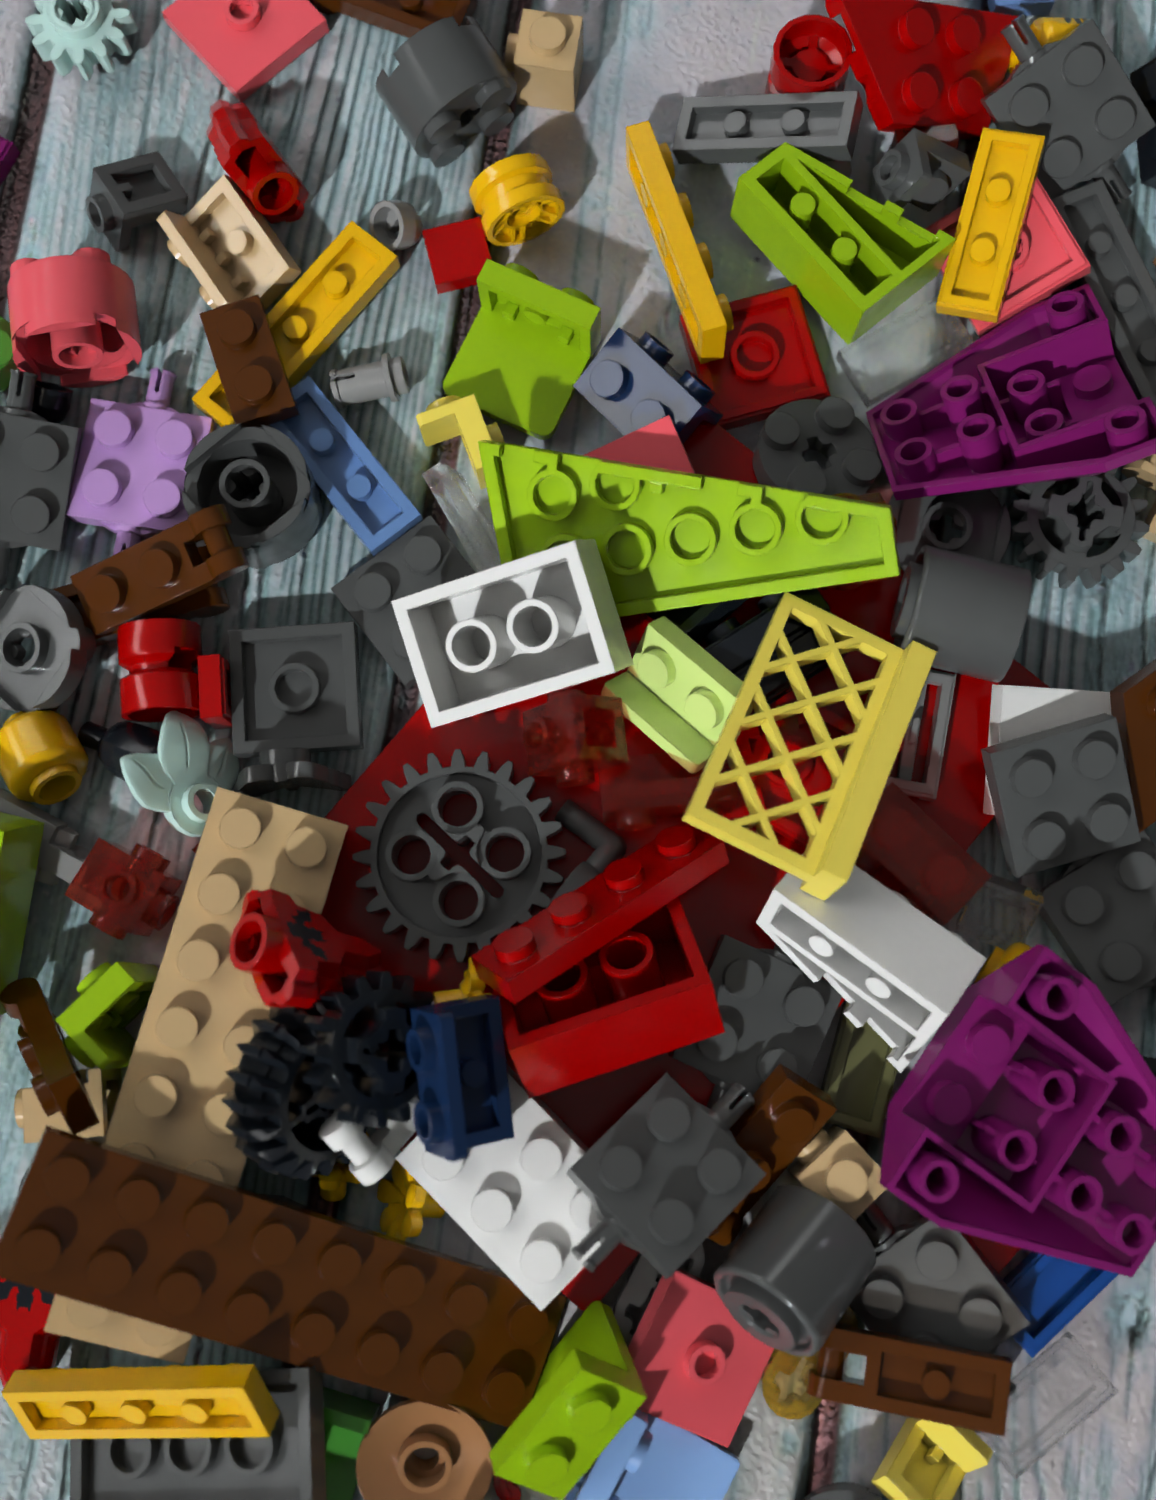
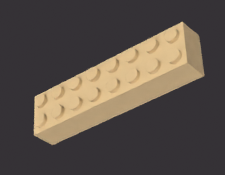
[44,787,348,1365]

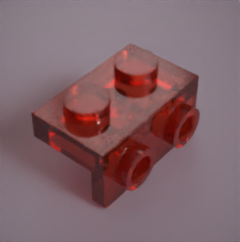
[598,753,738,831]

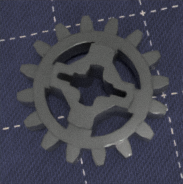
[1007,468,1150,589]

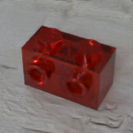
[855,782,992,926]

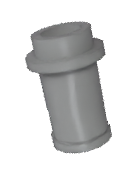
[329,353,410,409]

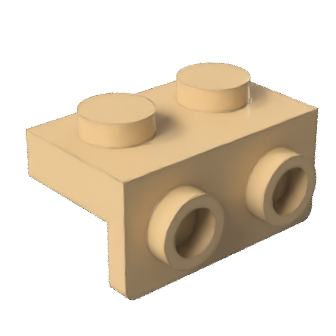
[157,174,302,309]

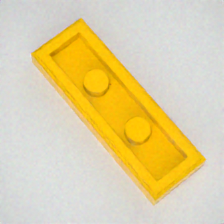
[936,127,1045,323]

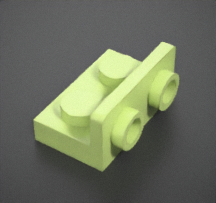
[601,616,753,773]

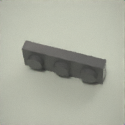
[672,91,863,164]

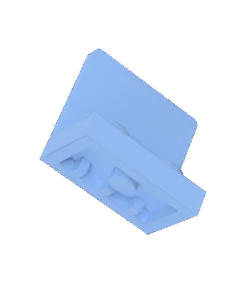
[564,1409,740,1500]

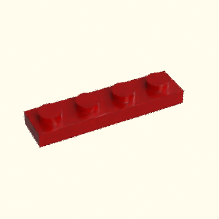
[470,821,730,1004]

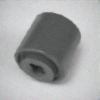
[890,545,1032,683]
[713,1184,876,1357]

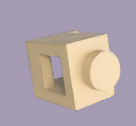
[14,1068,122,1143]

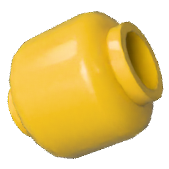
[0,710,89,805]

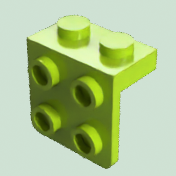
[443,258,601,440]
[489,1300,647,1500]

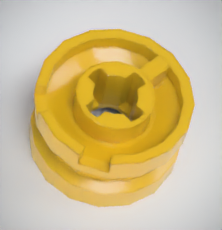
[469,153,565,246]

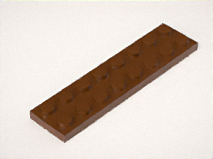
[0,1125,567,1427]

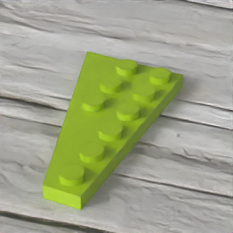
[478,440,901,617]

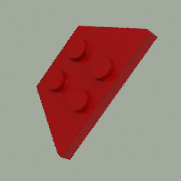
[825,0,1019,140]

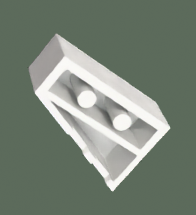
[756,853,987,1073]

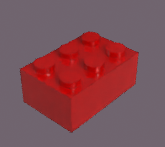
[482,897,725,1099]

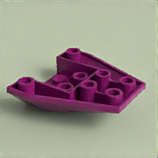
[865,283,1156,501]
[879,944,1156,1277]

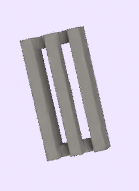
[883,669,957,802]

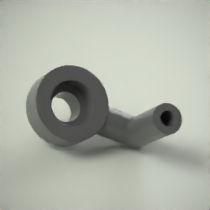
[548,799,627,907]

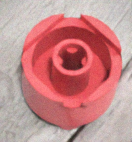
[7,247,142,388]

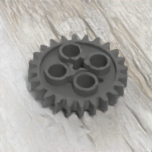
[352,749,566,963]

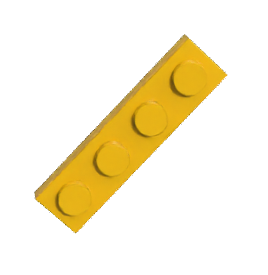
[626,120,733,364]
[191,220,400,427]
[1,1363,280,1439]

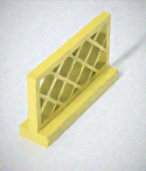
[682,592,937,901]

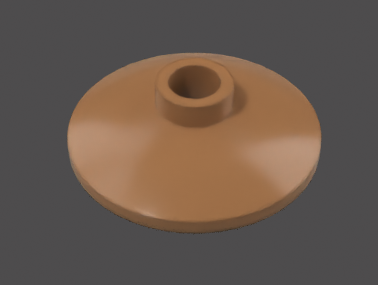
[356,1399,493,1500]

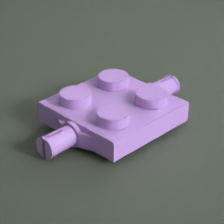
[66,368,217,555]

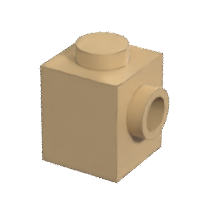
[505,8,584,112]
[788,1125,886,1220]

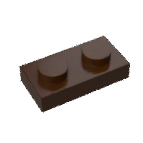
[200,294,300,427]

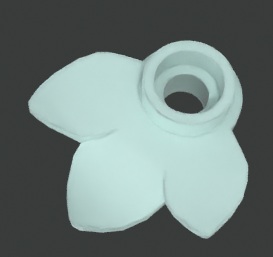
[120,711,239,837]

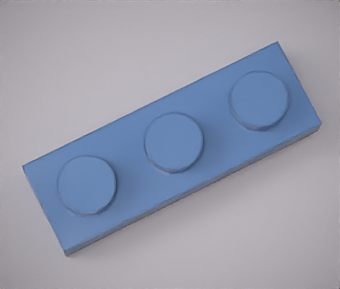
[268,376,423,557]

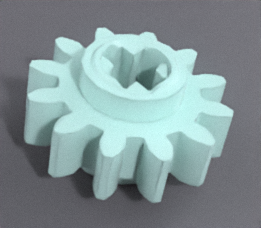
[25,0,138,81]

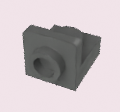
[872,128,971,212]
[85,151,189,252]

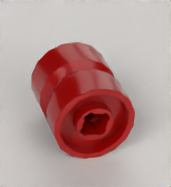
[765,15,853,94]
[117,618,203,723]

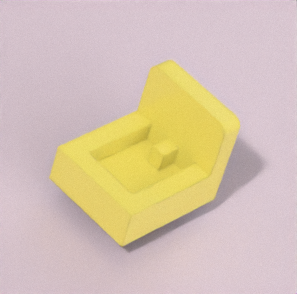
[416,394,505,489]
[871,1417,993,1500]

